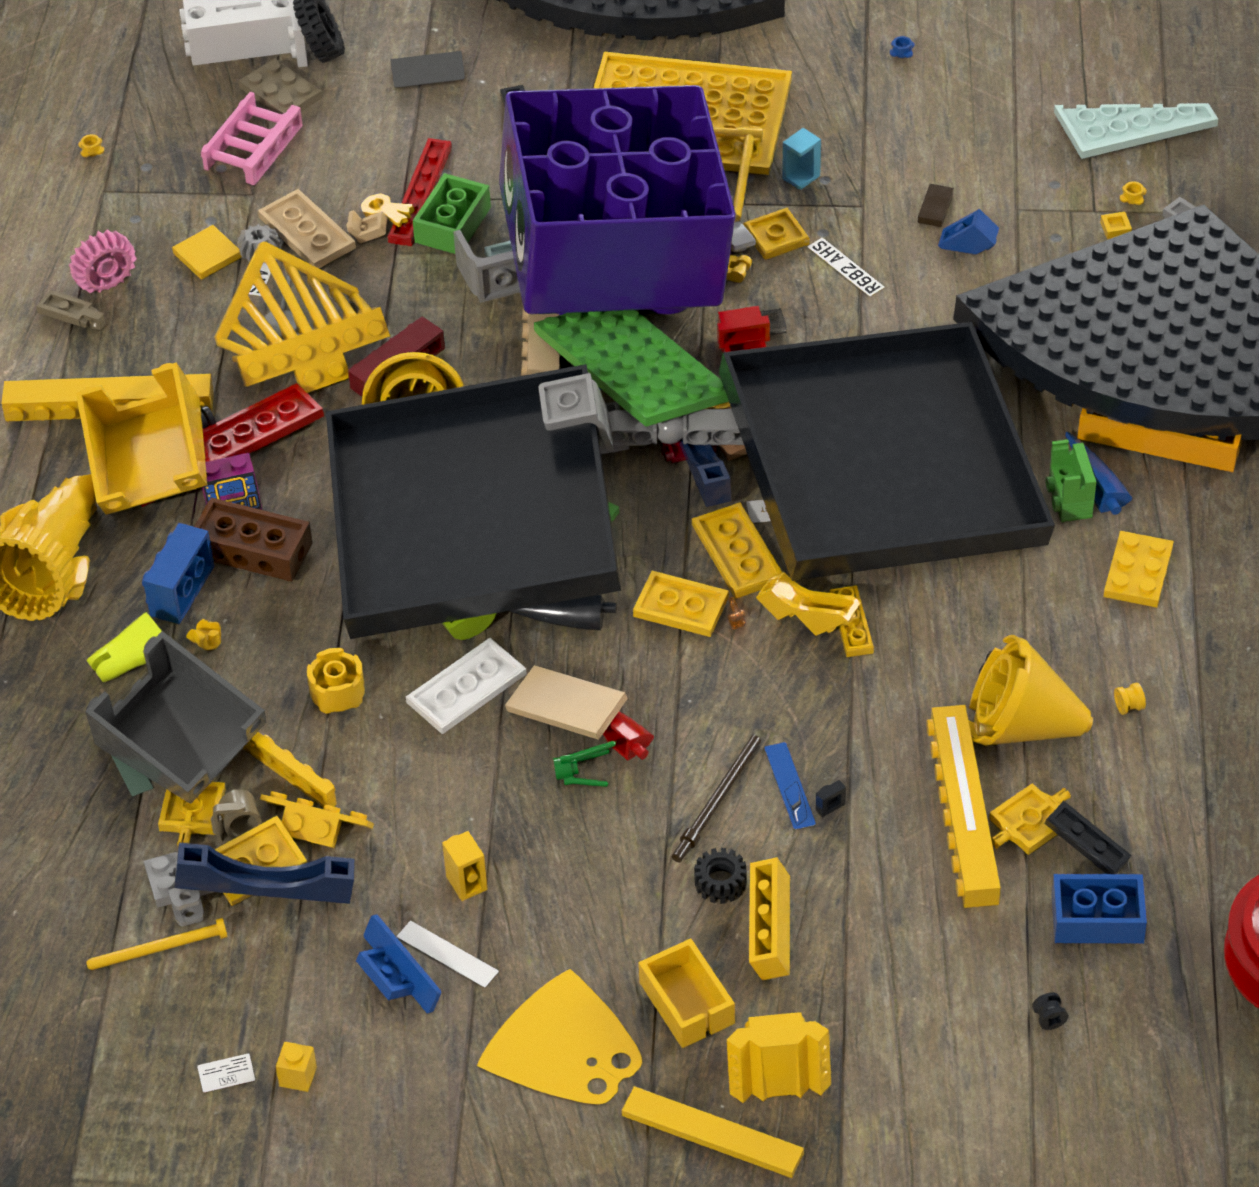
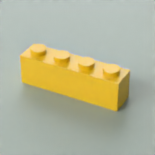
[749,857,790,980]

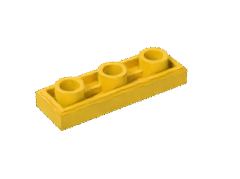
[830,585,874,657]

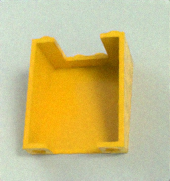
[76,362,207,515]

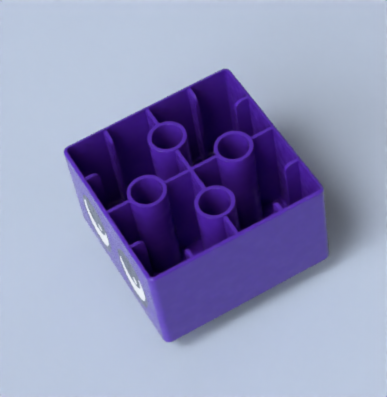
[499,85,736,315]

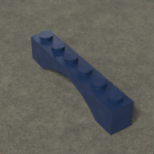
[680,439,732,507]
[174,843,355,904]

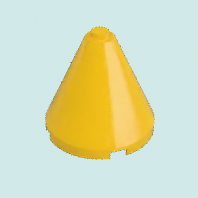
[362,352,464,405]
[968,635,1093,746]

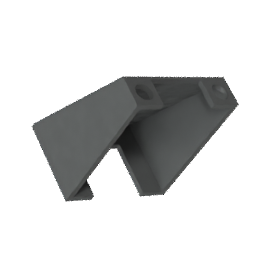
[85,631,267,804]

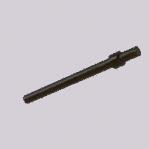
[671,735,761,863]

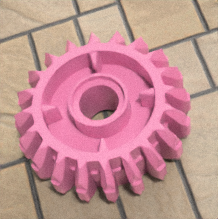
[69,229,137,293]

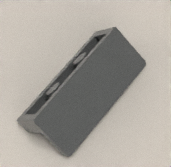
[390,51,465,88]

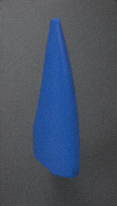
[1065,431,1132,515]

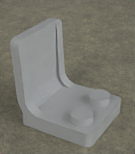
[453,230,520,303]
[539,373,614,451]

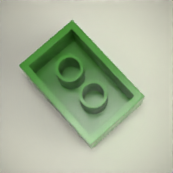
[413,173,491,254]

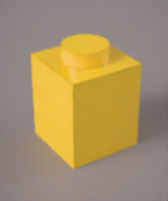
[276,1042,317,1092]

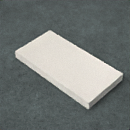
[406,638,527,734]

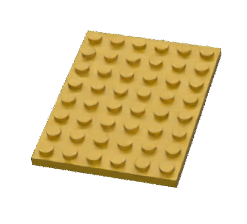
[594,52,792,175]

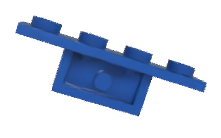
[356,914,441,1013]

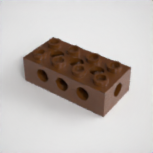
[194,497,313,582]

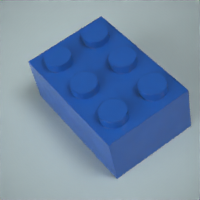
[142,523,215,625]
[1051,874,1147,944]

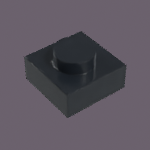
[816,780,846,818]

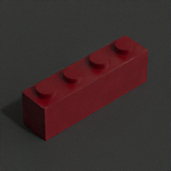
[348,316,445,397]

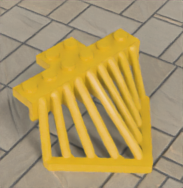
[214,241,390,393]

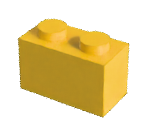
[442,831,488,901]

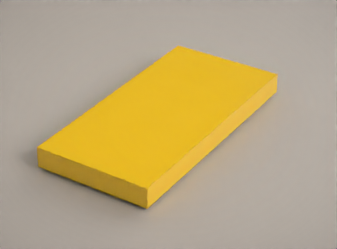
[692,502,783,599]

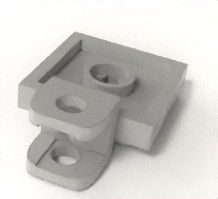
[144,852,213,926]

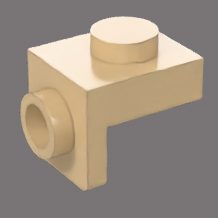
[346,210,387,244]

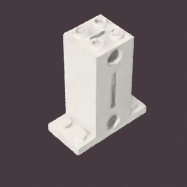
[180,0,308,67]

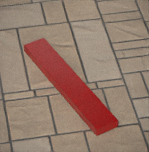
[388,138,452,246]

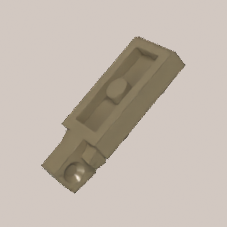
[36,290,106,330]

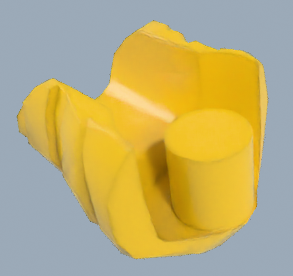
[186,619,221,650]

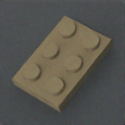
[239,58,322,114]

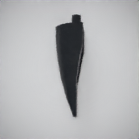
[510,595,617,631]

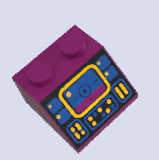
[201,453,262,510]

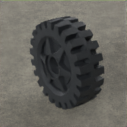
[293,0,345,63]

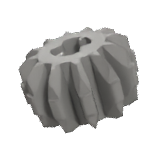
[237,223,280,263]

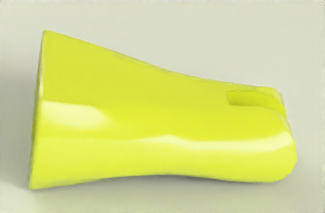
[87,612,161,682]

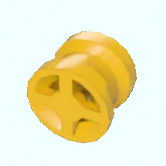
[1114,682,1146,715]

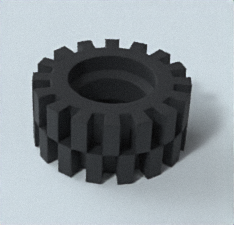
[694,848,747,904]

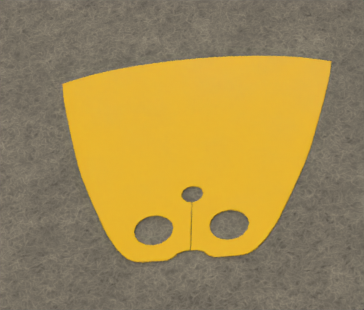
[477,969,642,1104]

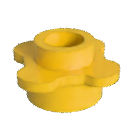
[79,134,105,157]
[1120,182,1147,205]

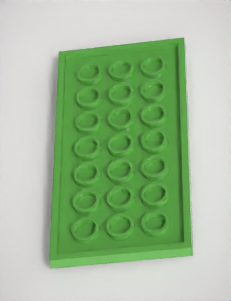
[534,310,729,427]

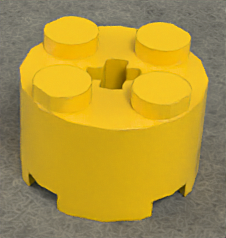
[307,648,365,714]

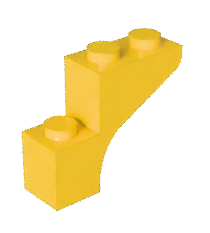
[756,572,860,636]

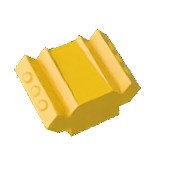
[727,1012,831,1103]

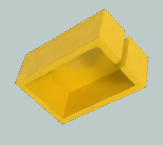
[638,938,735,1048]

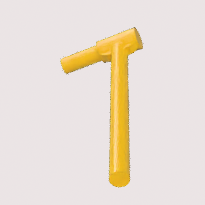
[714,127,763,222]

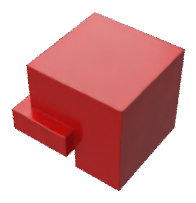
[717,306,770,355]

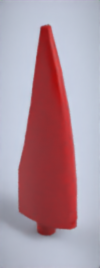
[603,711,654,761]

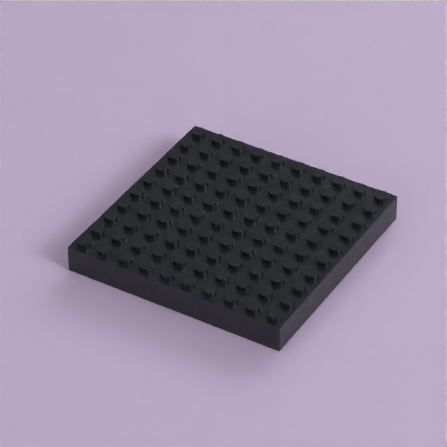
[719,322,1055,581]
[326,364,621,639]

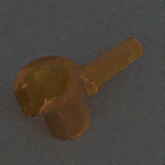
[727,597,746,630]

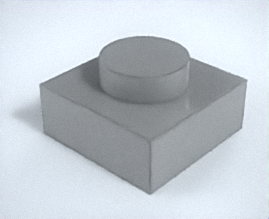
[1163,197,1196,218]

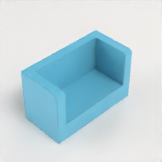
[782,128,821,190]

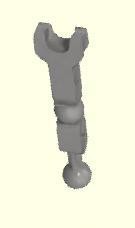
[597,409,744,446]

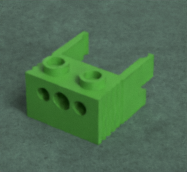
[1045,439,1096,522]

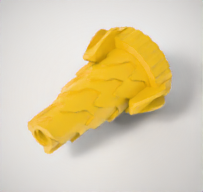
[0,474,97,621]

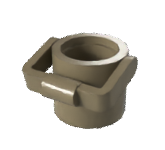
[211,789,262,845]

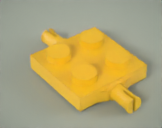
[158,782,226,846]
[989,783,1071,855]

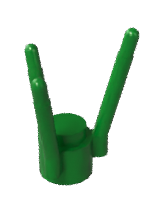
[553,741,616,787]

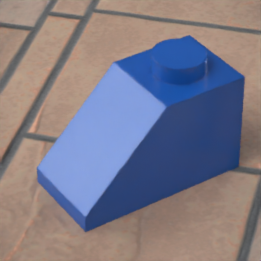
[938,209,999,254]

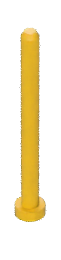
[87,918,228,970]

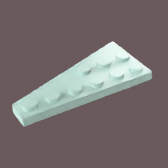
[1054,103,1218,159]

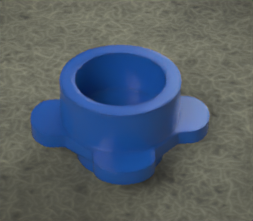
[890,36,915,58]

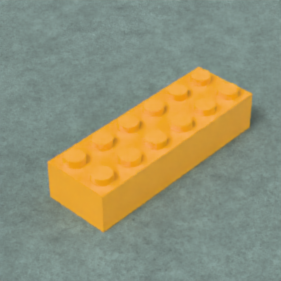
[1077,408,1243,472]

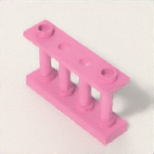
[201,92,303,186]

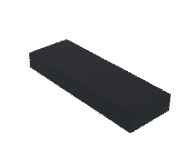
[1044,801,1132,874]

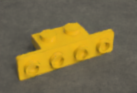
[260,791,374,848]

